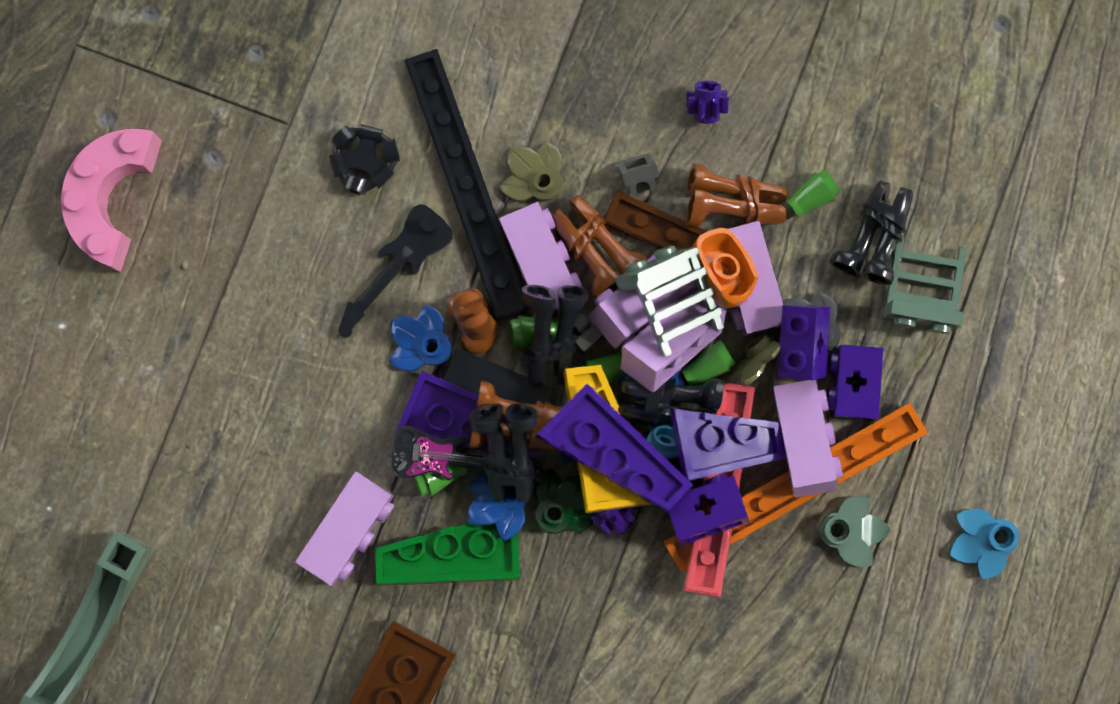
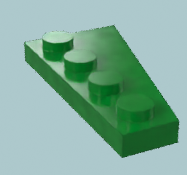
[376,523,520,586]

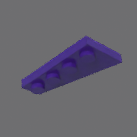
[394,371,543,459]
[536,384,693,513]

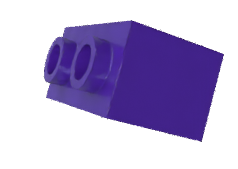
[778,304,831,380]
[826,344,884,421]
[669,474,750,546]

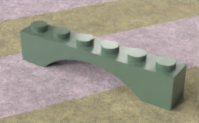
[20,532,155,704]

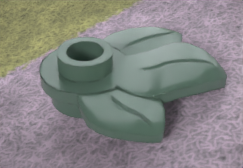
[819,496,891,567]

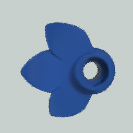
[389,305,452,371]
[467,474,528,541]

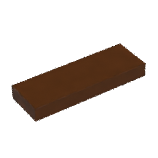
[603,190,708,250]

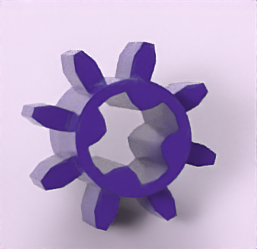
[686,81,729,124]
[591,506,638,535]

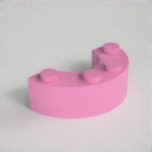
[61,129,162,272]

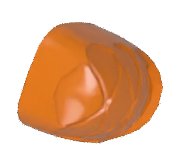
[692,228,759,309]

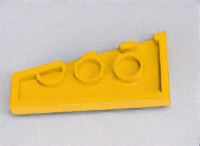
[563,365,651,513]

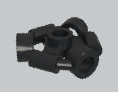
[329,124,401,195]

